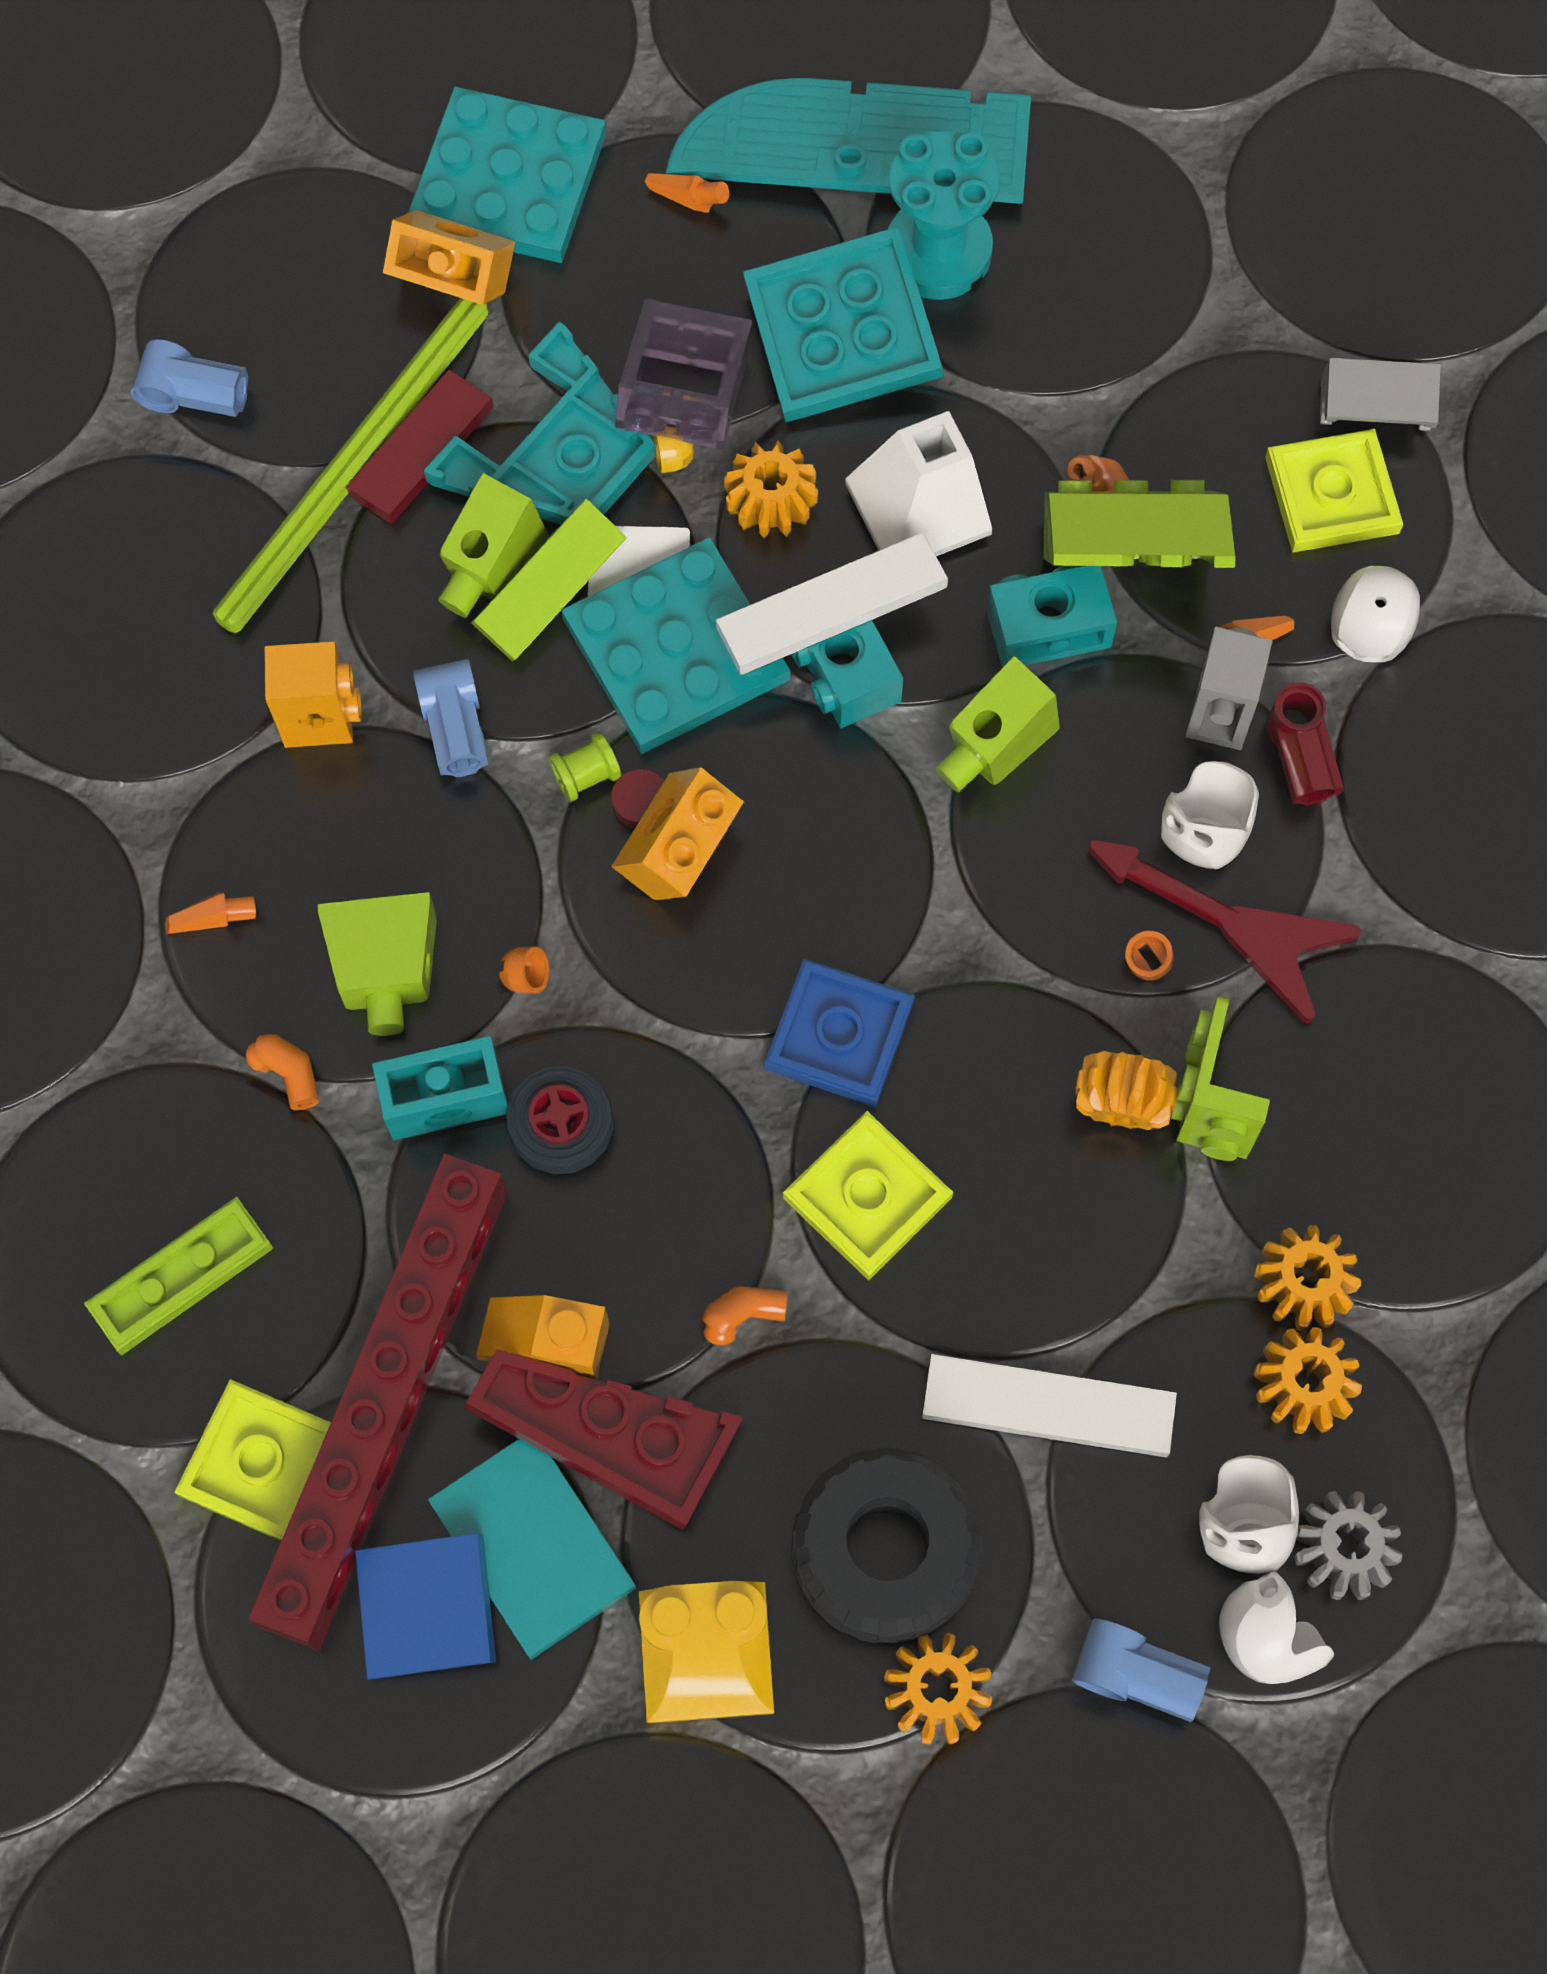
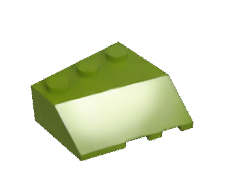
[1043,480,1235,568]

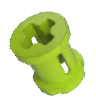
[547,732,621,802]

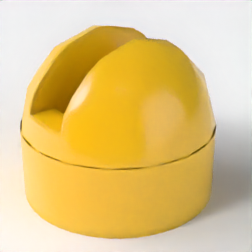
[653,427,694,474]

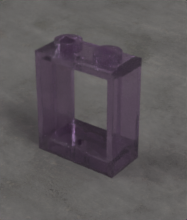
[615,299,752,450]

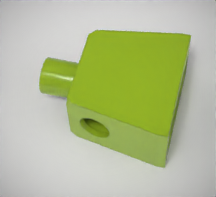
[438,473,550,618]
[935,656,1060,793]
[318,892,437,1036]

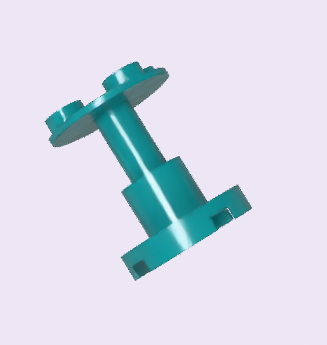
[888,131,1000,300]

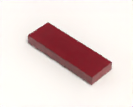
[346,370,494,525]

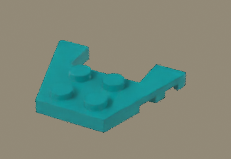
[424,322,656,525]

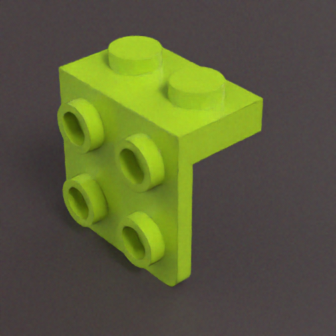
[1170,995,1270,1161]

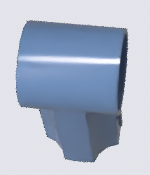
[131,339,249,417]
[413,658,488,778]
[1072,1618,1210,1722]

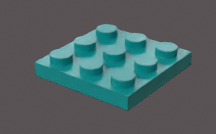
[408,87,607,263]
[743,226,944,423]
[561,537,791,755]

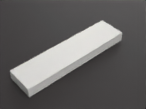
[716,532,948,675]
[922,1354,1177,1458]

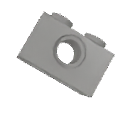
[1186,627,1272,750]

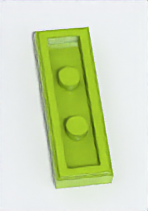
[471,498,627,661]
[84,1197,274,1356]

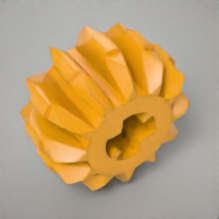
[724,440,818,539]
[1075,1051,1178,1130]
[1254,1225,1361,1331]
[1254,1327,1362,1434]
[884,1633,992,1745]

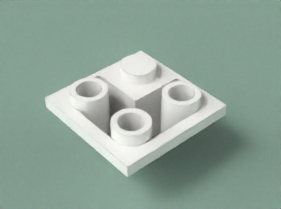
[845,411,992,556]

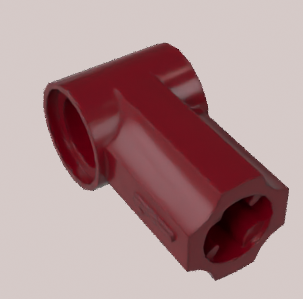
[1266,682,1344,806]

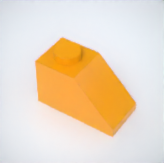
[476,1295,610,1380]

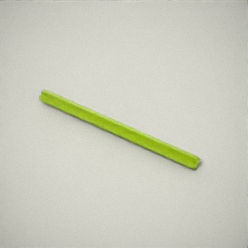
[213,298,488,633]

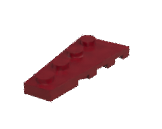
[464,1349,744,1530]

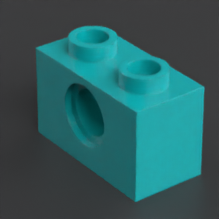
[986,566,1117,668]
[791,620,903,729]
[372,1036,508,1141]

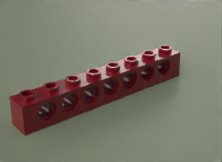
[248,1153,508,1651]

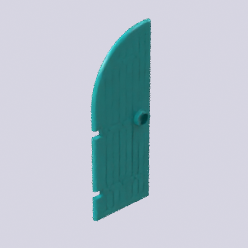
[666,78,1031,204]

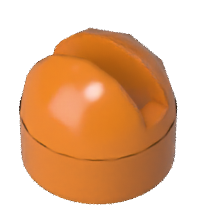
[1125,931,1174,980]
[499,947,549,994]

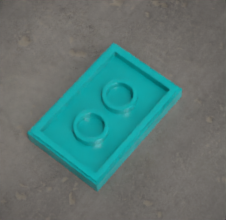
[428,1439,636,1660]

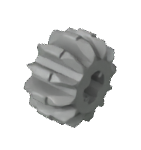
[1294,1491,1402,1600]

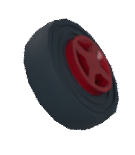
[506,1066,614,1174]

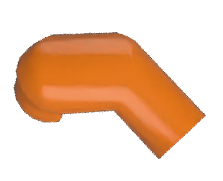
[246,1034,319,1110]
[702,1286,788,1345]

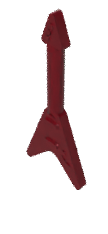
[1088,840,1361,1024]

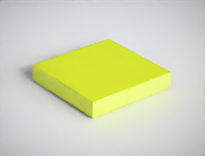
[1265,429,1404,553]
[783,1111,953,1281]
[174,1379,331,1541]

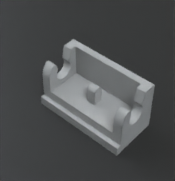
[1320,358,1441,431]

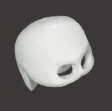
[1331,566,1420,662]
[1161,761,1259,869]
[1199,1455,1299,1574]
[1219,1571,1334,1684]

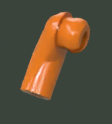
[1066,455,1129,491]

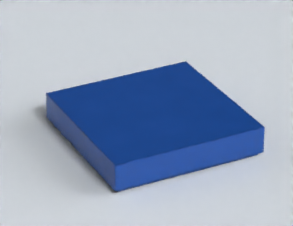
[764,959,915,1107]
[355,1533,496,1679]

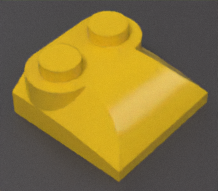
[639,1581,774,1724]

